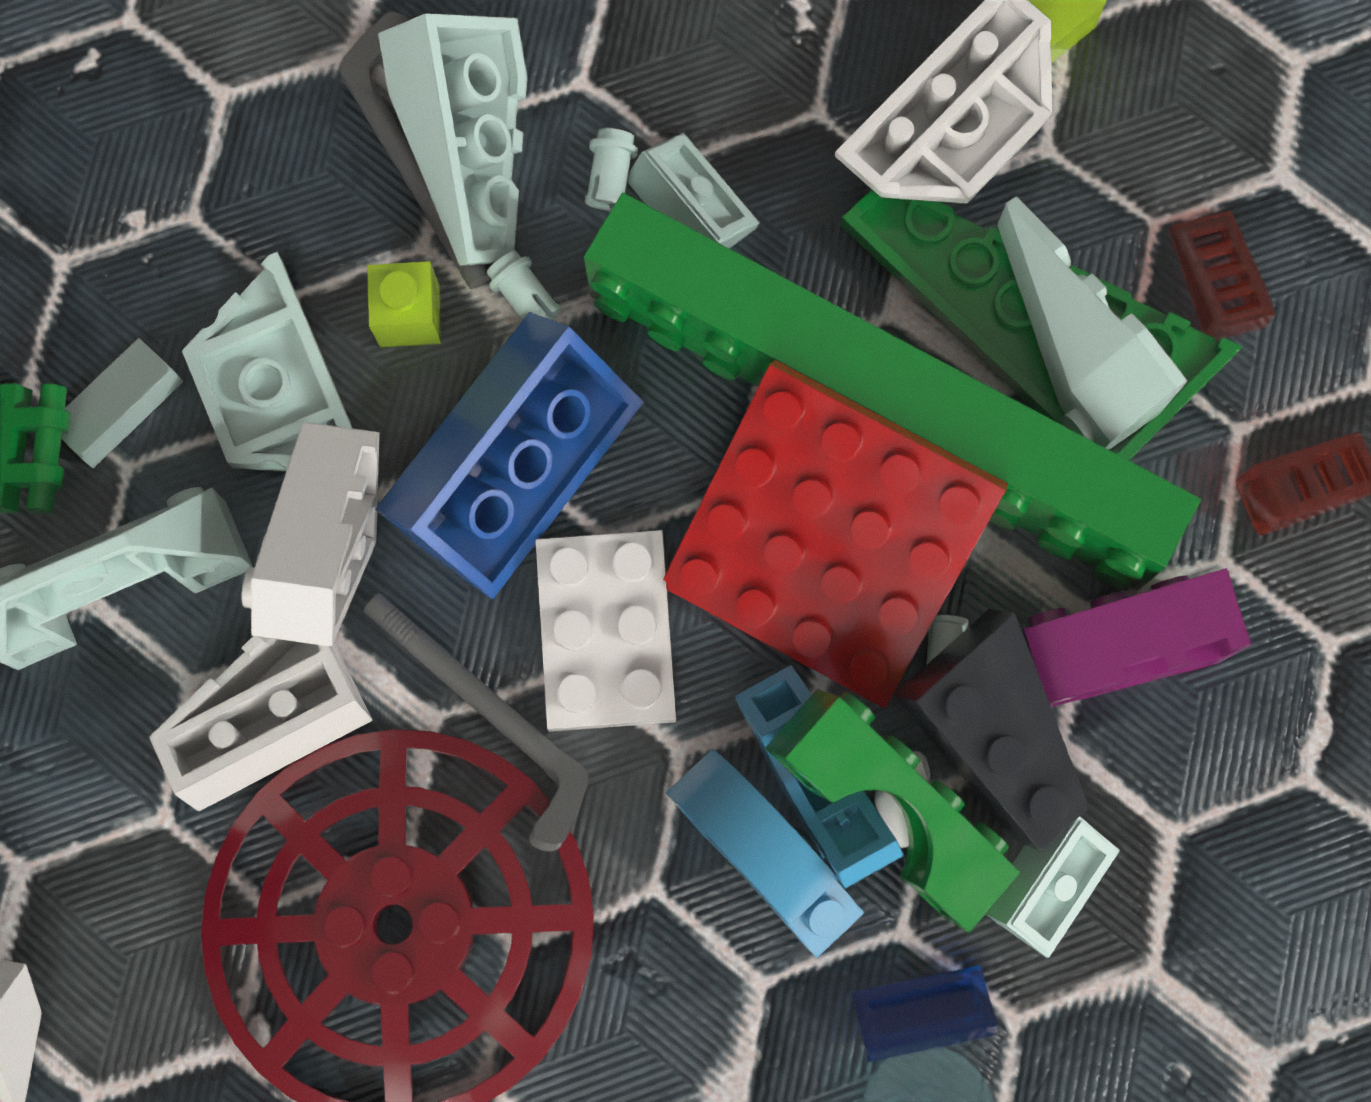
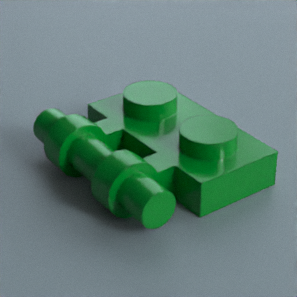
[0,383,71,513]

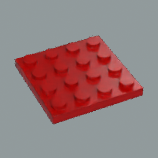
[663,360,1008,709]

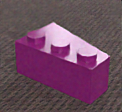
[1022,568,1251,708]

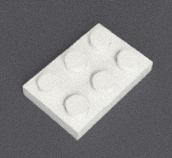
[536,530,676,732]

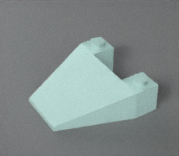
[0,487,253,670]

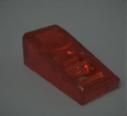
[1169,210,1276,340]
[1236,431,1371,535]

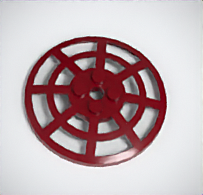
[201,729,595,1102]

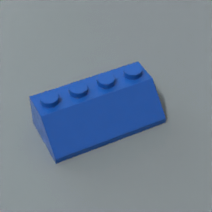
[375,312,644,600]

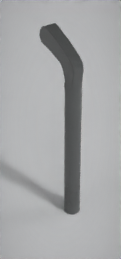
[339,12,490,289]
[363,593,588,851]

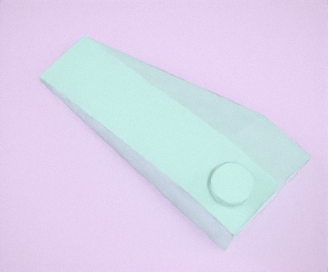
[378,14,527,266]
[997,196,1187,450]

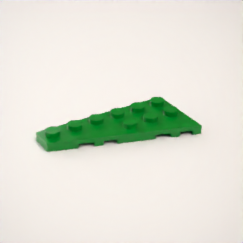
[841,189,1243,461]

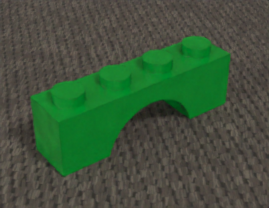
[765,689,1021,933]

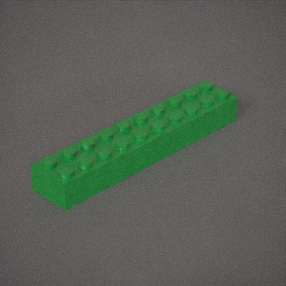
[584,192,1201,591]

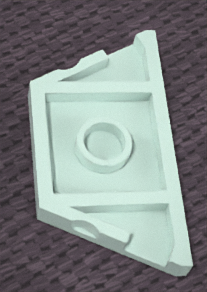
[182,252,353,471]

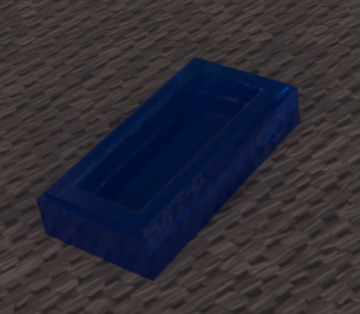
[852,965,998,1063]

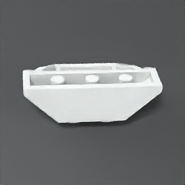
[835,0,1052,204]

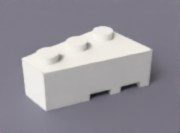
[242,422,379,646]
[149,636,372,811]

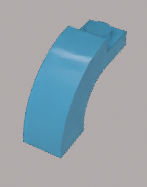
[735,665,903,888]
[666,749,864,958]

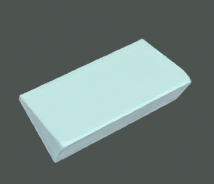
[627,133,759,249]
[62,338,183,468]
[986,816,1120,958]

